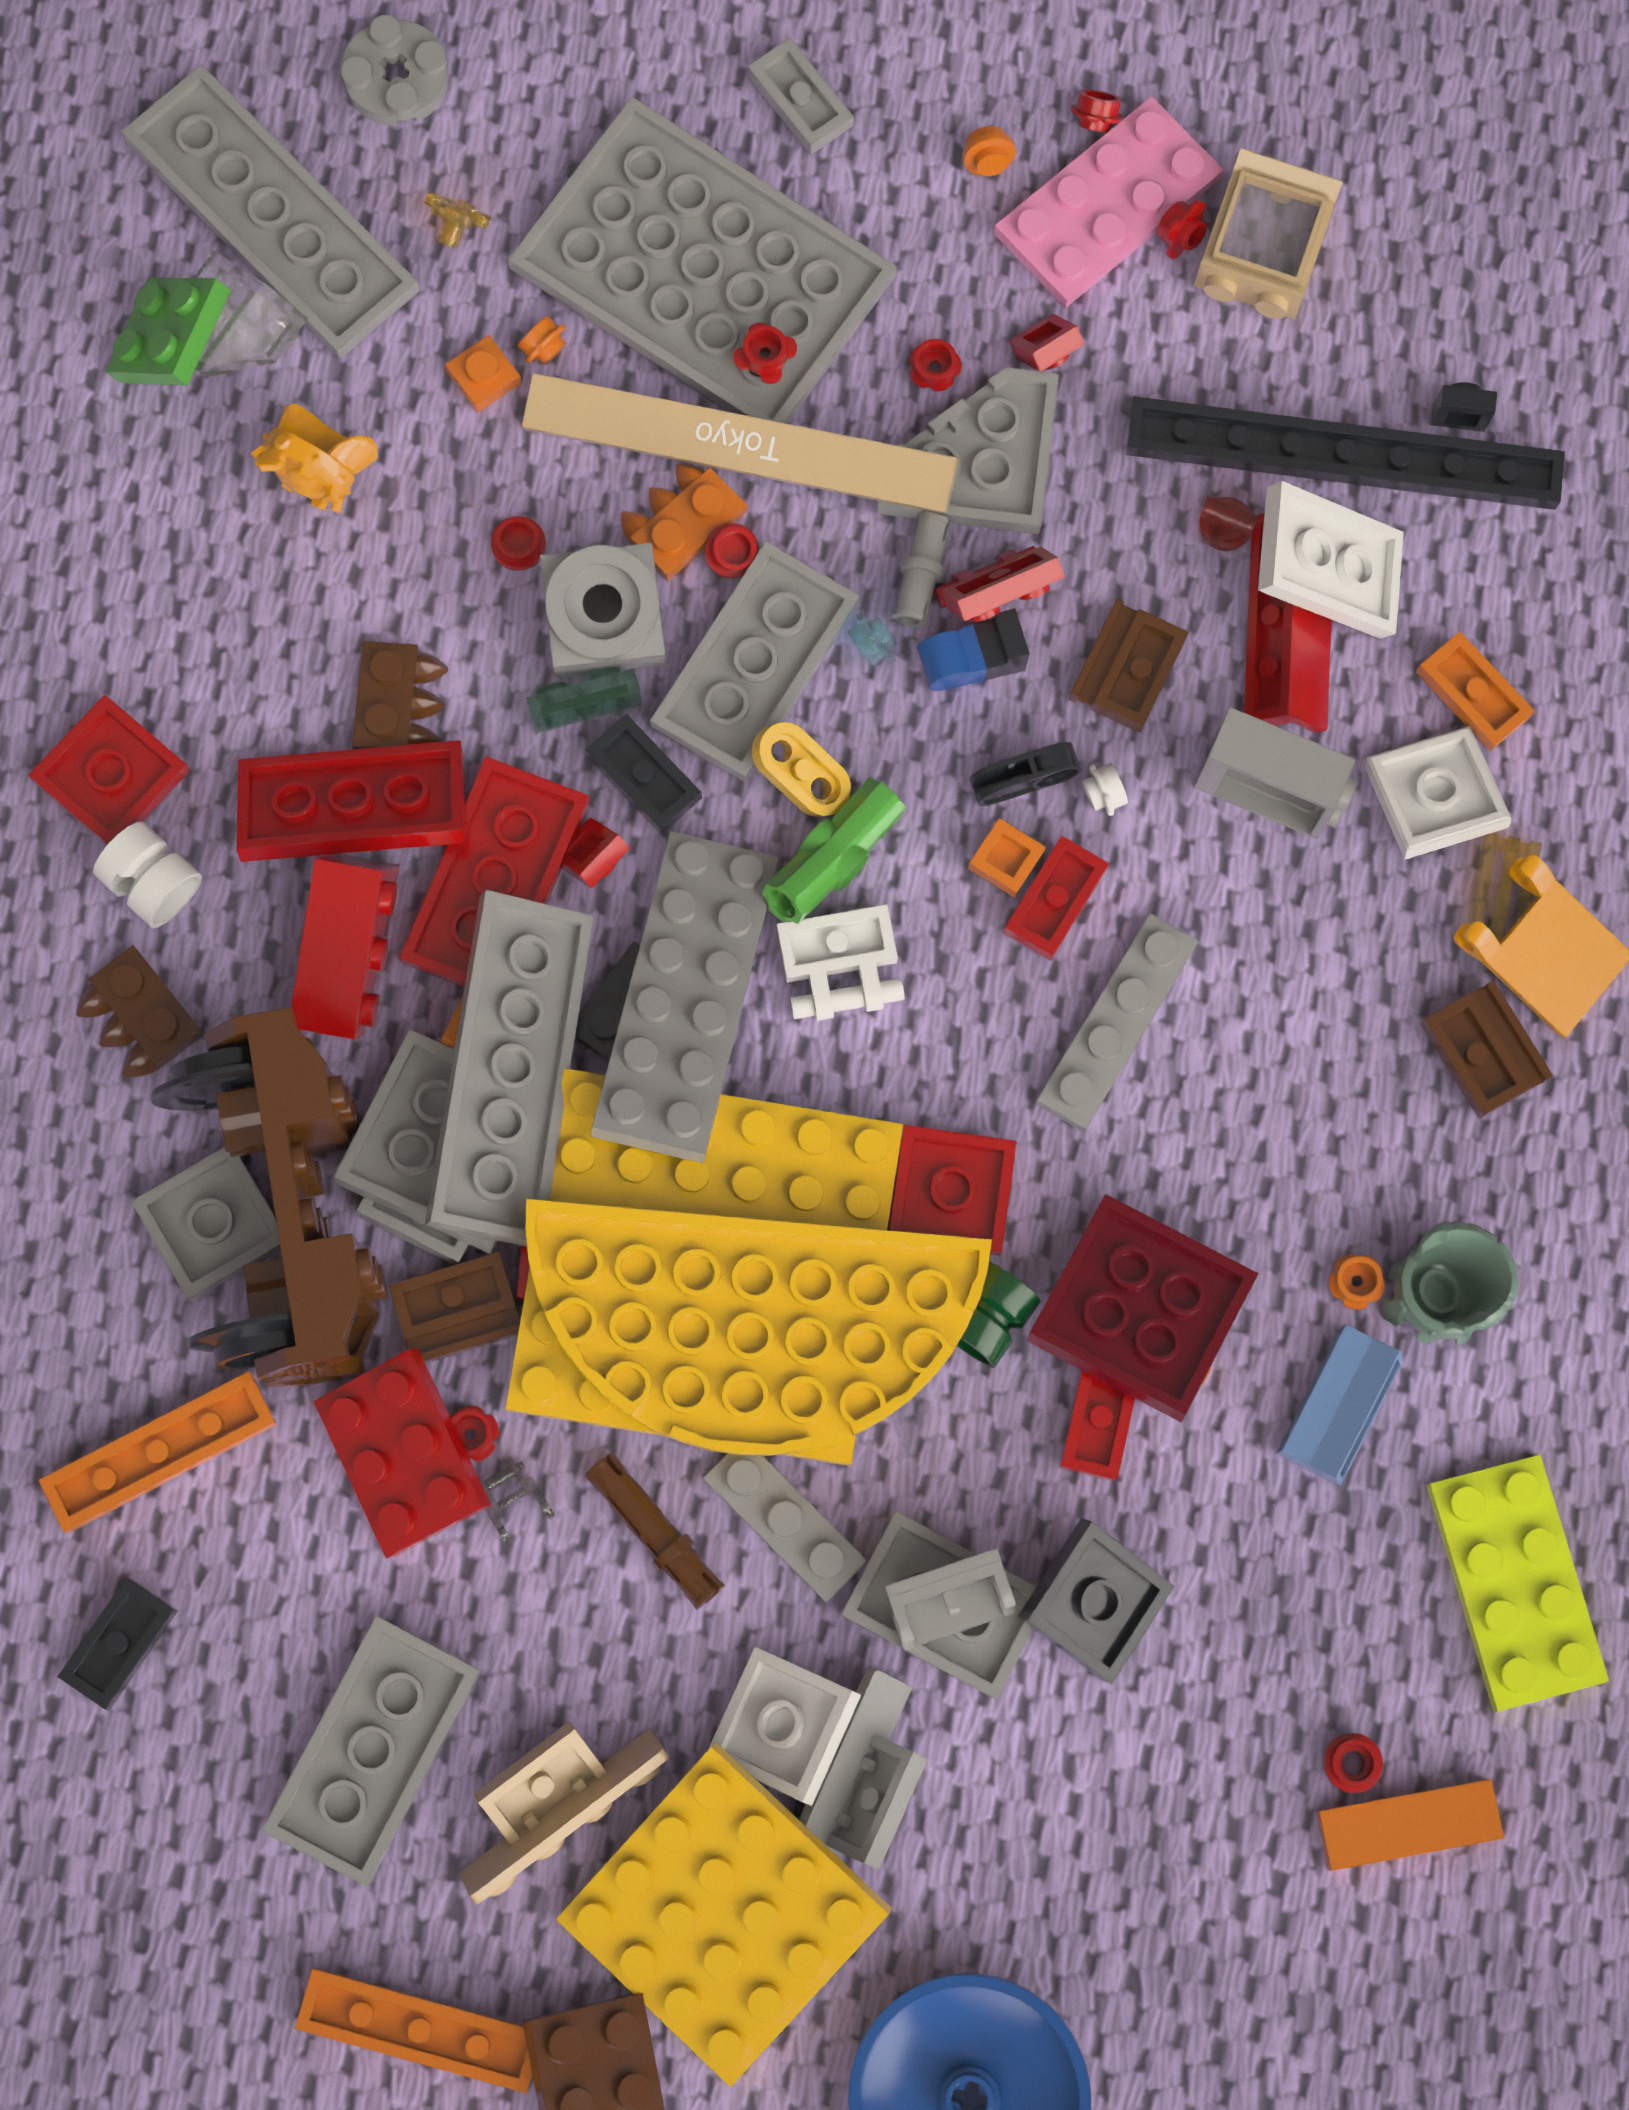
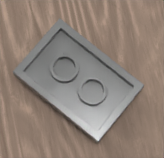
[840,1511,1036,1700]

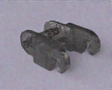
[478,1456,555,1545]

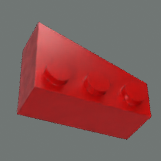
[291,854,400,1040]

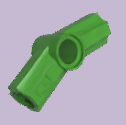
[762,776,906,924]

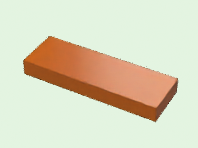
[1316,1779,1505,1871]

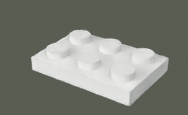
[1258,481,1404,639]

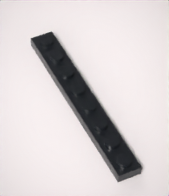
[1125,396,1565,510]

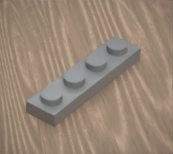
[1035,913,1199,1133]

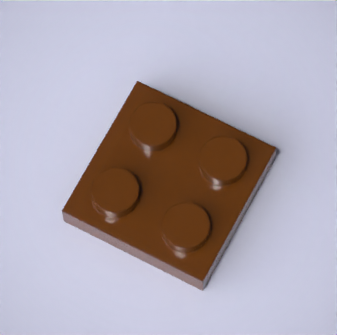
[523,1993,665,2110]

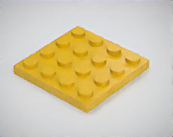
[556,1742,893,2087]

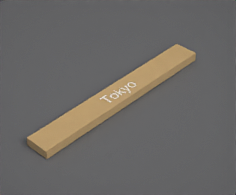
[522,373,959,515]

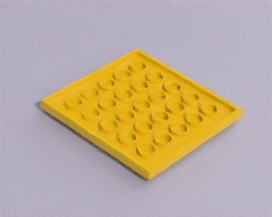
[505,1068,903,1466]

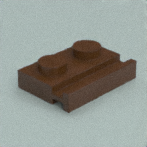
[1068,599,1189,733]
[1420,980,1553,1119]
[389,1252,520,1364]

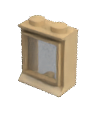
[1194,148,1343,319]

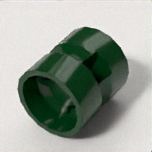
[957,1261,1041,1368]

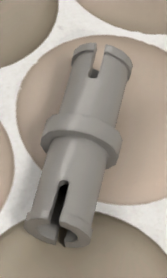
[892,512,953,628]

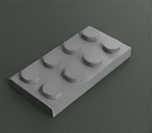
[650,541,860,782]
[262,1616,481,1887]

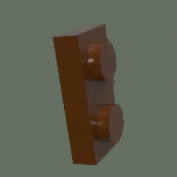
[352,641,448,749]
[76,945,204,1077]

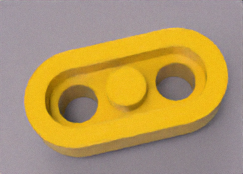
[752,722,851,817]

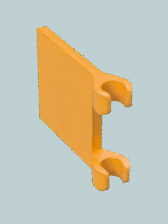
[1453,855,1629,1038]

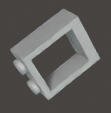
[1194,707,1358,839]

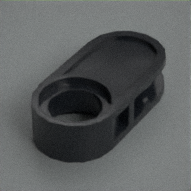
[969,742,1082,806]

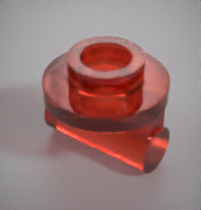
[1198,495,1259,551]

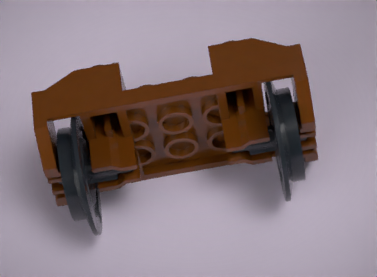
[151,1007,388,1387]

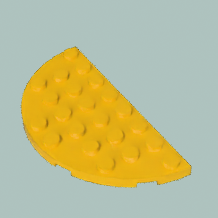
[525,1199,992,1456]

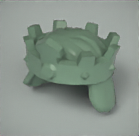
[1382,1221,1519,1345]

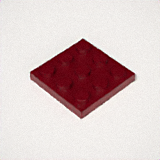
[1026,1194,1259,1423]

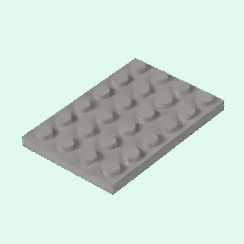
[508,97,897,424]

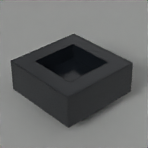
[1431,382,1497,432]

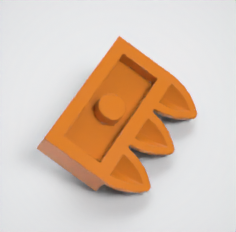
[621,464,747,582]

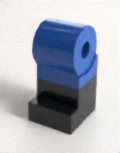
[917,608,1030,691]

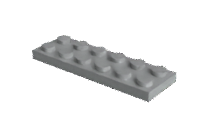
[121,64,420,359]
[591,831,779,1163]
[425,890,594,1246]

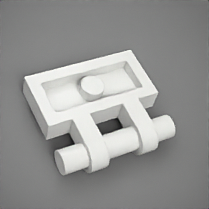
[777,904,905,1021]

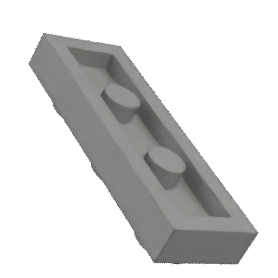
[703,1453,867,1603]

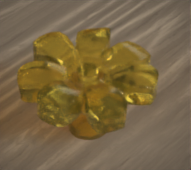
[424,192,491,248]

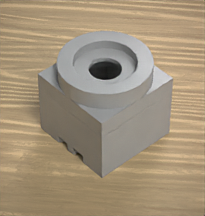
[540,543,665,678]

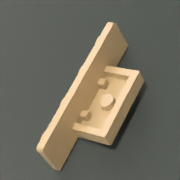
[459,1721,669,1904]

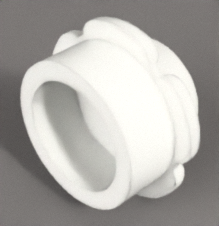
[1082,763,1128,816]

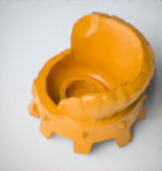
[250,404,379,514]

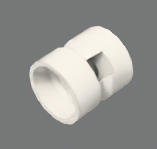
[93,822,202,928]

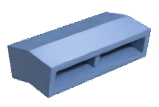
[1277,1324,1404,1486]

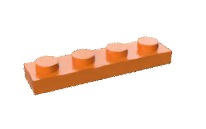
[38,1371,278,1534]
[295,1967,533,2094]

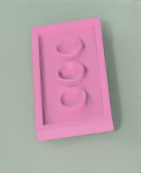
[994,96,1224,308]

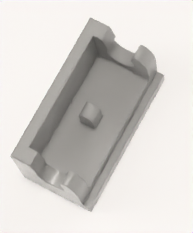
[883,1548,1016,1651]

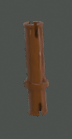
[585,1452,725,1610]

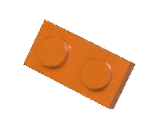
[1416,631,1535,752]

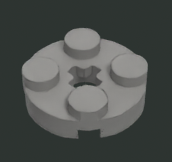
[341,15,448,125]

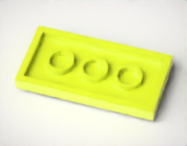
[1426,1454,1609,1712]

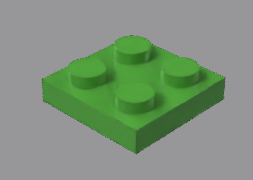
[105,278,231,386]

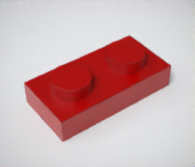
[1003,835,1110,961]
[1059,1370,1135,1482]

